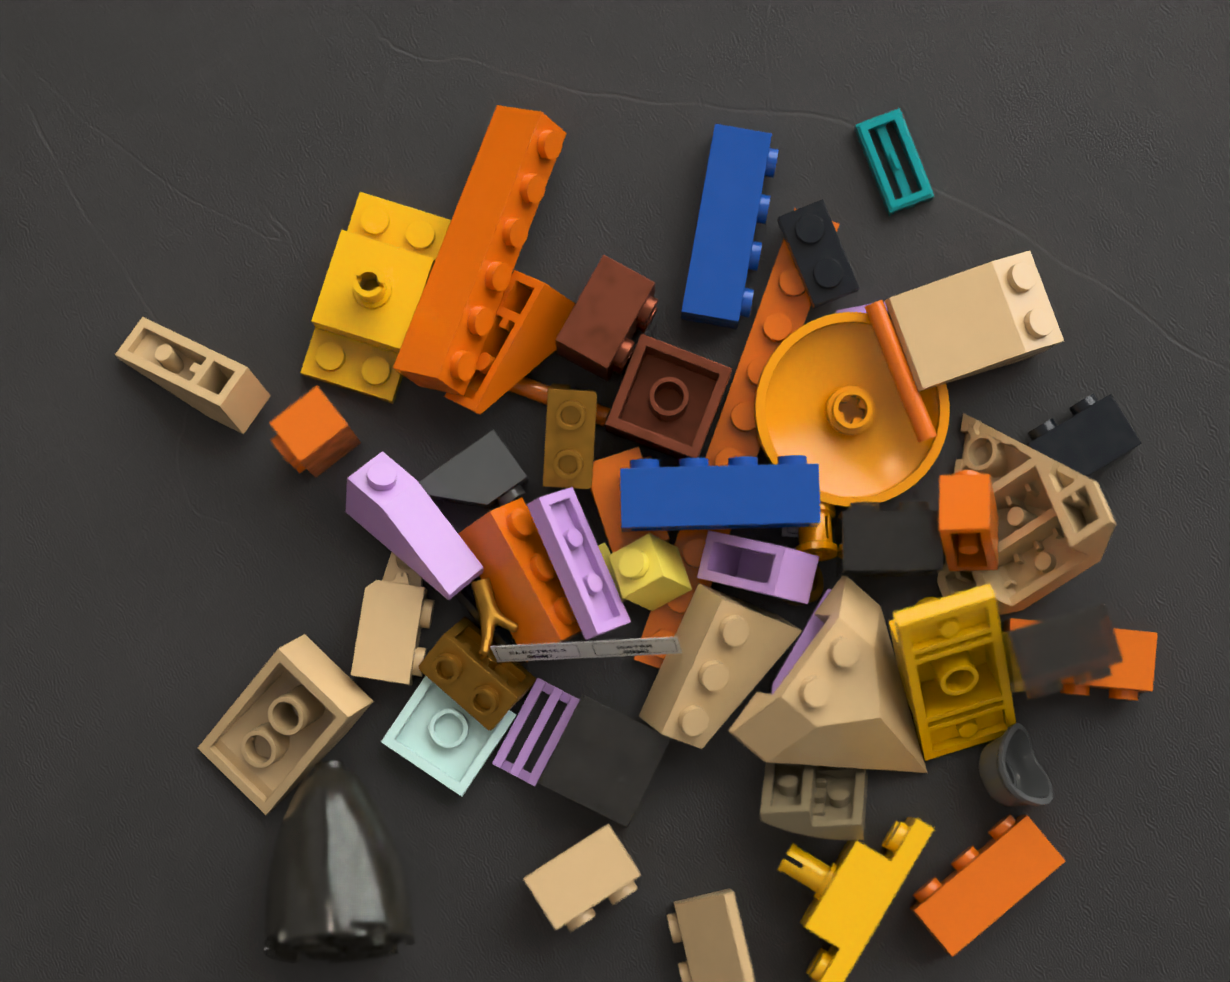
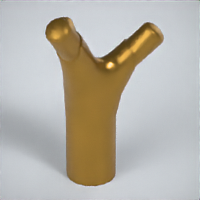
[471,578,518,656]

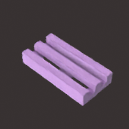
[492,677,581,786]

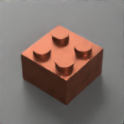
[556,254,659,382]
[605,334,732,459]

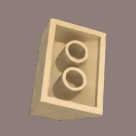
[667,888,755,982]

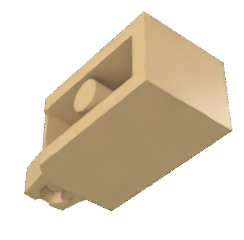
[351,552,434,686]

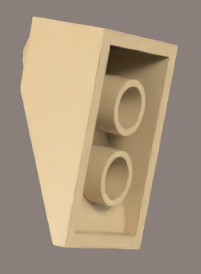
[885,251,1064,392]
[198,634,373,815]

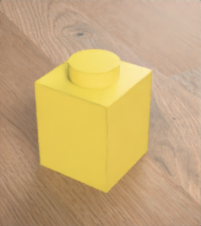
[609,533,692,611]

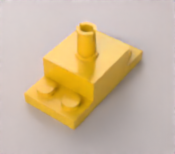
[300,192,451,404]
[888,584,1016,761]
[777,817,934,982]

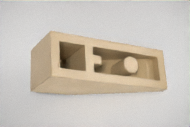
[115,317,271,434]

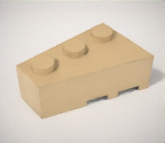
[639,583,802,749]

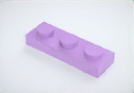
[527,487,631,640]

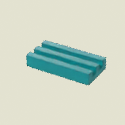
[854,108,935,216]

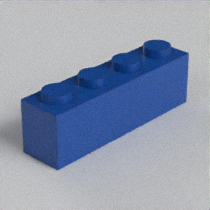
[681,124,779,329]
[620,455,821,532]

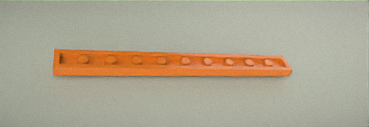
[633,208,839,670]

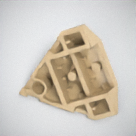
[937,413,1116,616]
[728,576,927,773]

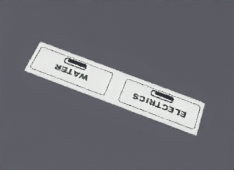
[490,637,682,662]

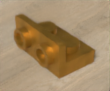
[543,383,597,489]
[419,616,537,730]

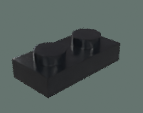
[777,199,859,309]

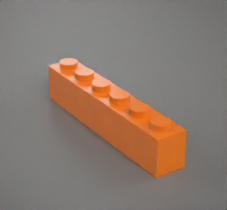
[393,105,567,396]

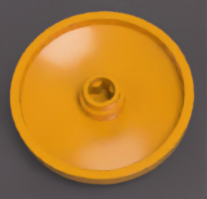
[754,312,950,507]

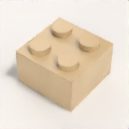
[524,823,641,932]

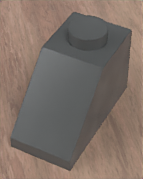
[419,429,529,509]

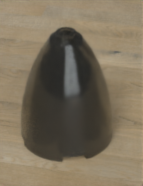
[264,760,415,964]

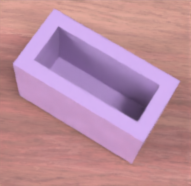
[697,530,819,604]

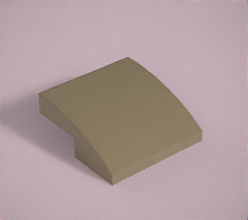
[760,762,868,840]

